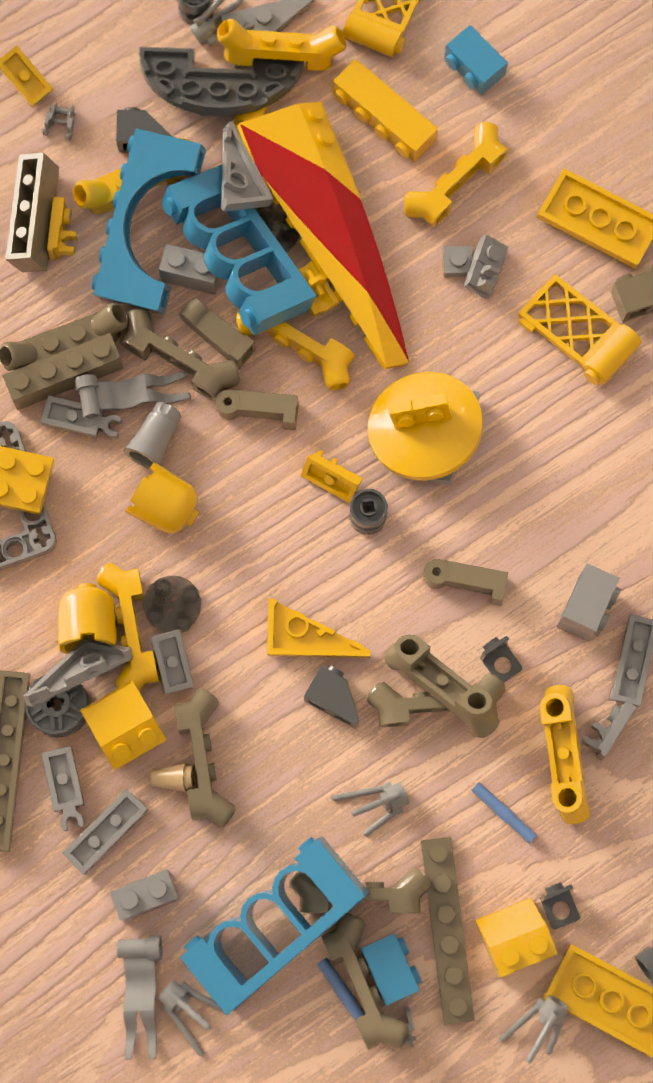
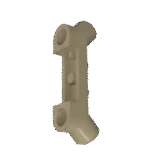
[0,303,128,371]
[120,308,240,401]
[385,634,500,738]
[367,674,506,727]
[174,689,235,827]
[289,868,431,913]
[321,913,409,1050]

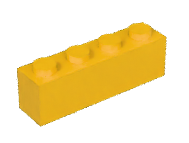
[333,58,438,162]

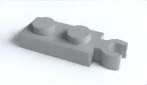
[40,395,123,439]
[42,746,85,832]

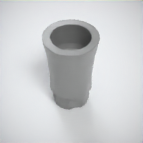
[124,402,181,469]

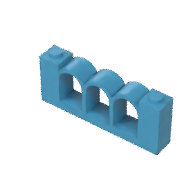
[161,165,317,336]
[180,836,370,1016]

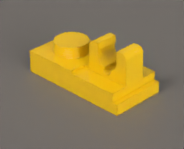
[0,45,53,108]
[47,197,77,260]
[300,450,363,503]

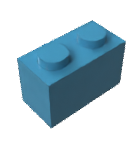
[444,25,508,95]
[361,933,422,1006]

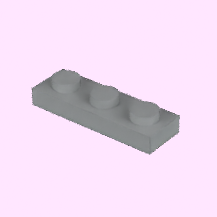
[610,614,653,708]
[62,788,149,875]

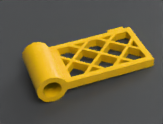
[343,0,420,57]
[518,274,642,385]

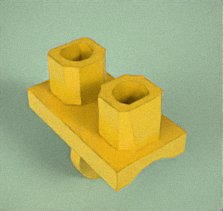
[298,261,339,318]

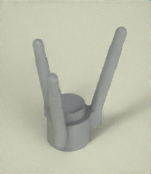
[190,0,255,46]
[332,782,409,836]
[158,980,221,1056]
[499,995,569,1063]

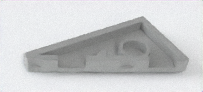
[221,0,315,67]
[221,121,273,212]
[23,638,133,707]

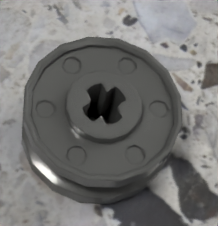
[25,674,90,738]

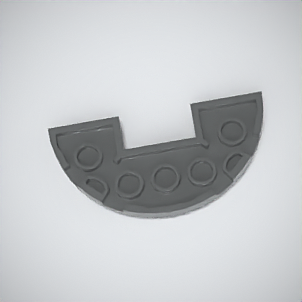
[139,47,304,117]

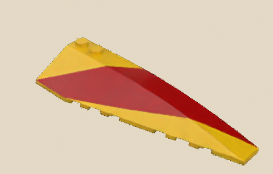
[237,101,409,369]

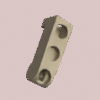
[179,298,256,369]
[215,390,299,430]
[424,559,508,606]

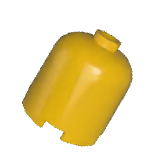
[125,462,200,534]
[57,583,117,654]

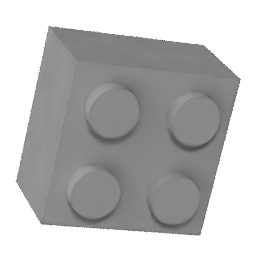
[557,563,621,642]

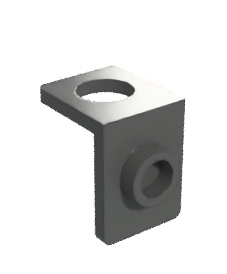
[480,636,522,683]
[540,882,580,930]

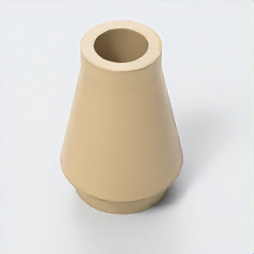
[151,763,196,793]

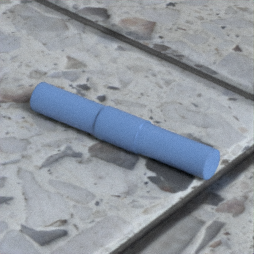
[471,782,537,844]
[317,957,365,1022]

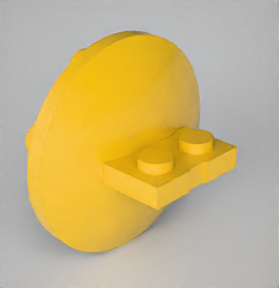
[368,372,483,481]

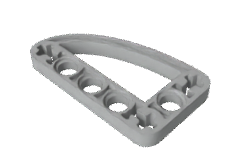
[0,421,57,571]

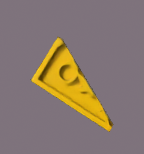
[267,598,371,658]

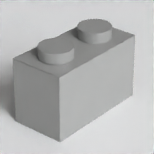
[159,244,220,295]
[110,869,180,922]

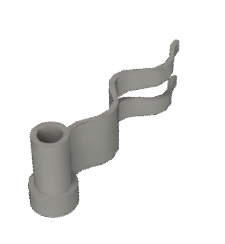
[74,371,191,419]
[117,935,162,1060]

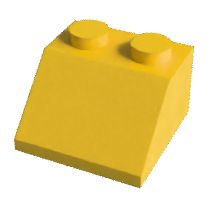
[80,680,167,770]
[475,898,558,978]

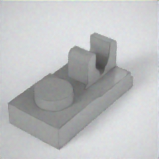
[463,235,508,299]
[151,629,194,694]
[582,700,636,760]

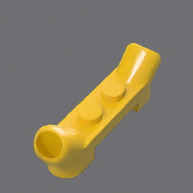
[217,18,346,71]
[404,122,509,227]
[73,138,190,214]
[236,311,355,391]
[97,563,159,692]
[540,685,591,824]

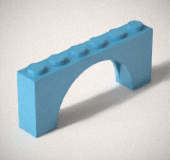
[92,128,206,314]

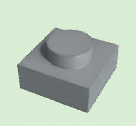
[443,246,472,277]

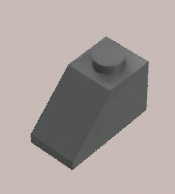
[116,107,172,152]
[304,665,359,729]

